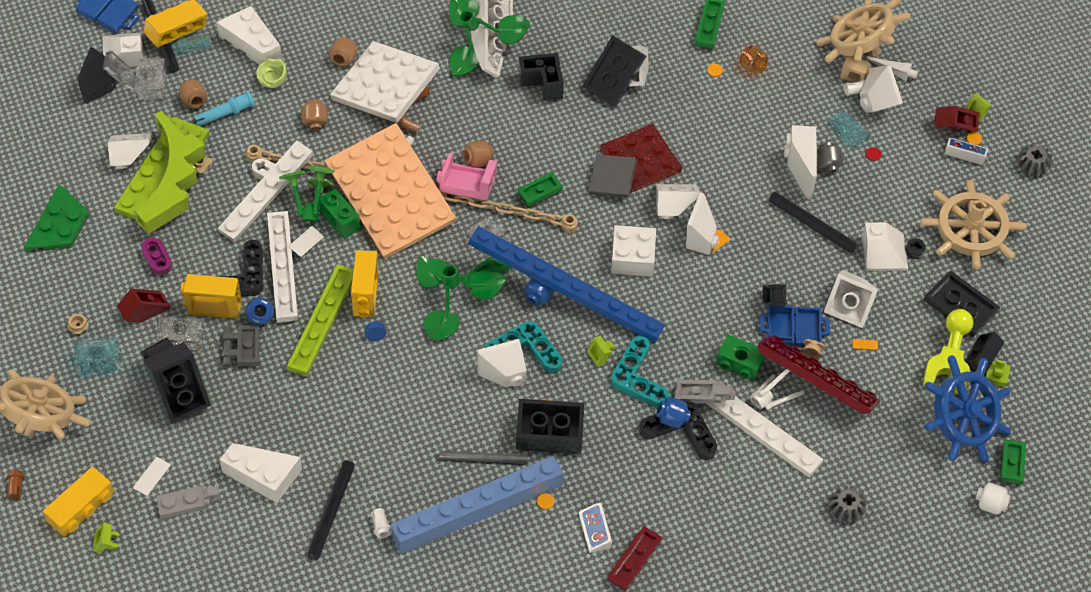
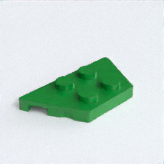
[24,185,89,252]

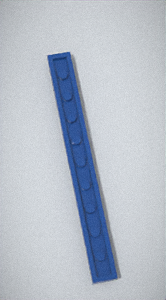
[468,226,665,343]

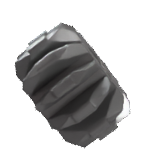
[1017,143,1052,177]
[828,485,867,524]

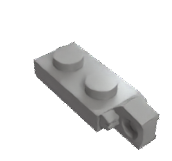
[674,380,736,403]
[156,486,221,519]

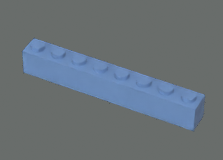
[391,456,563,554]

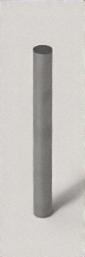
[440,451,528,464]

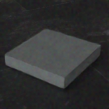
[588,154,637,198]

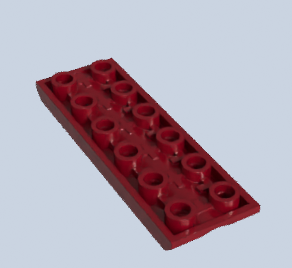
[758,335,881,414]

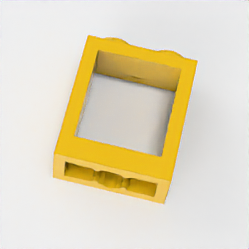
[351,250,379,318]
[181,274,242,319]

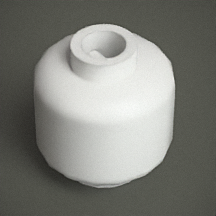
[976,483,1011,515]

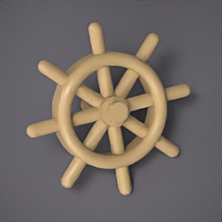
[816,0,911,63]
[920,180,1027,270]
[0,369,90,439]

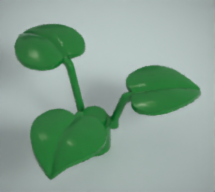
[449,0,530,76]
[416,256,507,340]

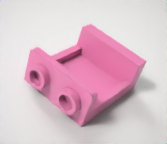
[437,153,497,200]

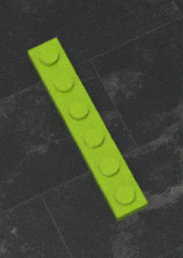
[287,264,354,377]

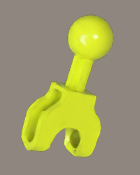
[923,309,973,395]

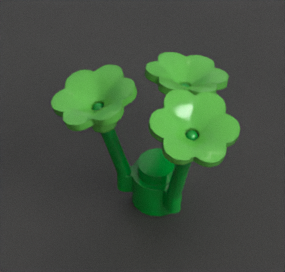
[279,166,335,221]

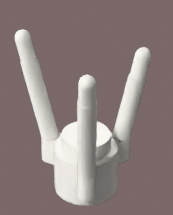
[750,369,804,411]

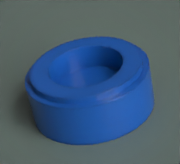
[364,321,386,341]

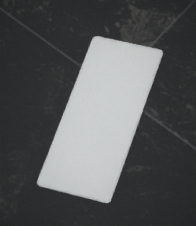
[289,226,324,257]
[133,457,171,496]

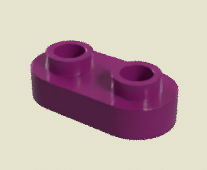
[141,238,172,275]

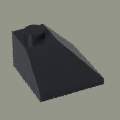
[77,47,120,103]

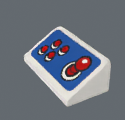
[944,137,988,165]
[578,503,612,553]

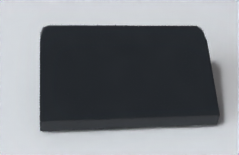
[965,332,1004,372]

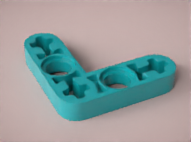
[484,321,562,374]
[611,336,669,408]

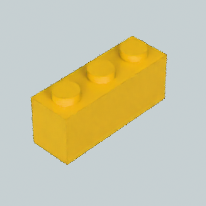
[144,0,208,48]
[42,466,114,537]

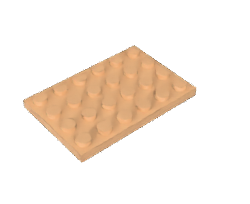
[325,123,457,259]

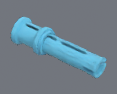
[194,90,255,127]

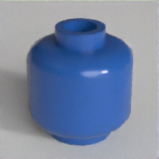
[524,278,555,305]
[245,297,274,325]
[656,397,690,428]

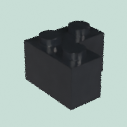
[518,53,564,101]

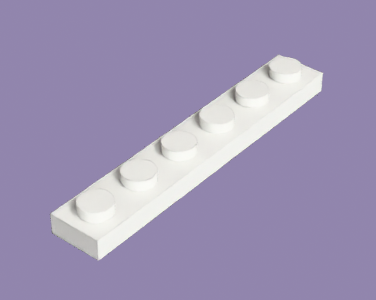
[218,141,313,243]
[267,211,298,323]
[706,396,823,478]

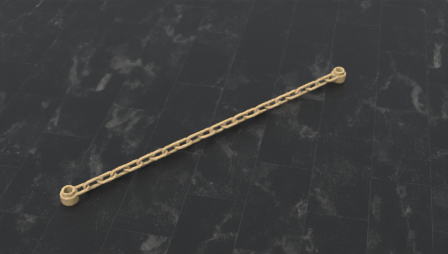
[246,145,578,233]

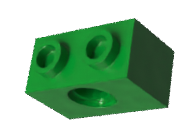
[319,189,361,240]
[716,334,766,381]

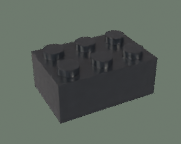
[144,342,211,424]
[516,399,585,454]

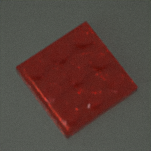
[600,123,682,193]

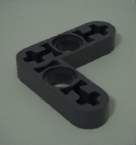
[216,239,264,297]
[639,402,717,460]

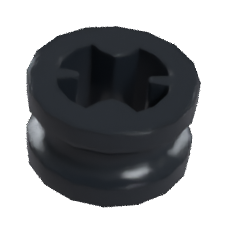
[906,238,925,259]

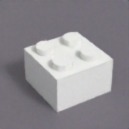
[611,225,656,277]

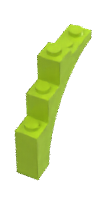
[134,111,206,234]

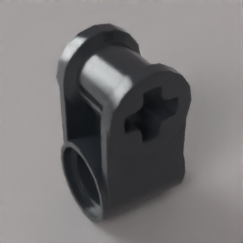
[762,284,787,306]

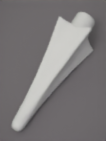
[866,56,918,81]

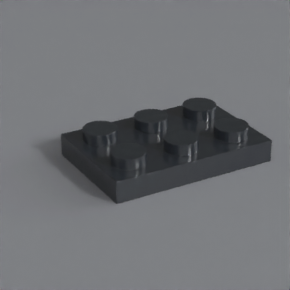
[582,35,647,107]
[924,270,1000,337]

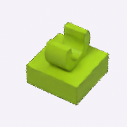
[965,93,992,122]
[587,336,615,367]
[985,360,1011,388]
[92,523,119,553]

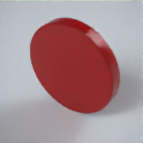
[865,147,881,161]

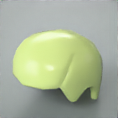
[257,58,287,88]

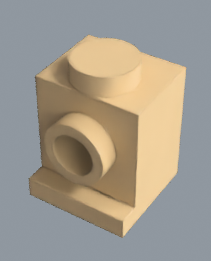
[840,56,872,83]

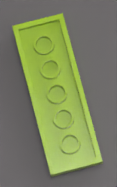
[114,117,210,220]

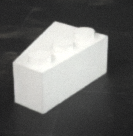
[217,6,282,65]
[220,443,302,503]

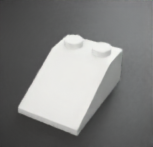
[784,125,817,200]

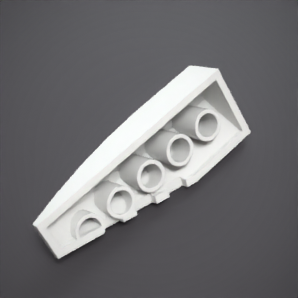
[471,0,513,78]

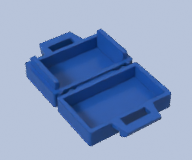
[76,0,139,34]
[760,306,830,347]

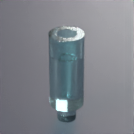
[171,34,212,53]

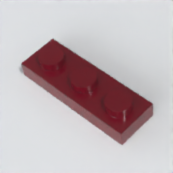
[607,526,663,592]

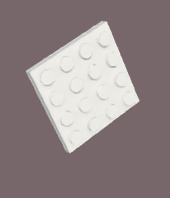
[330,41,440,123]

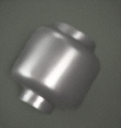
[816,142,843,174]

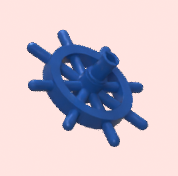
[925,355,1011,463]

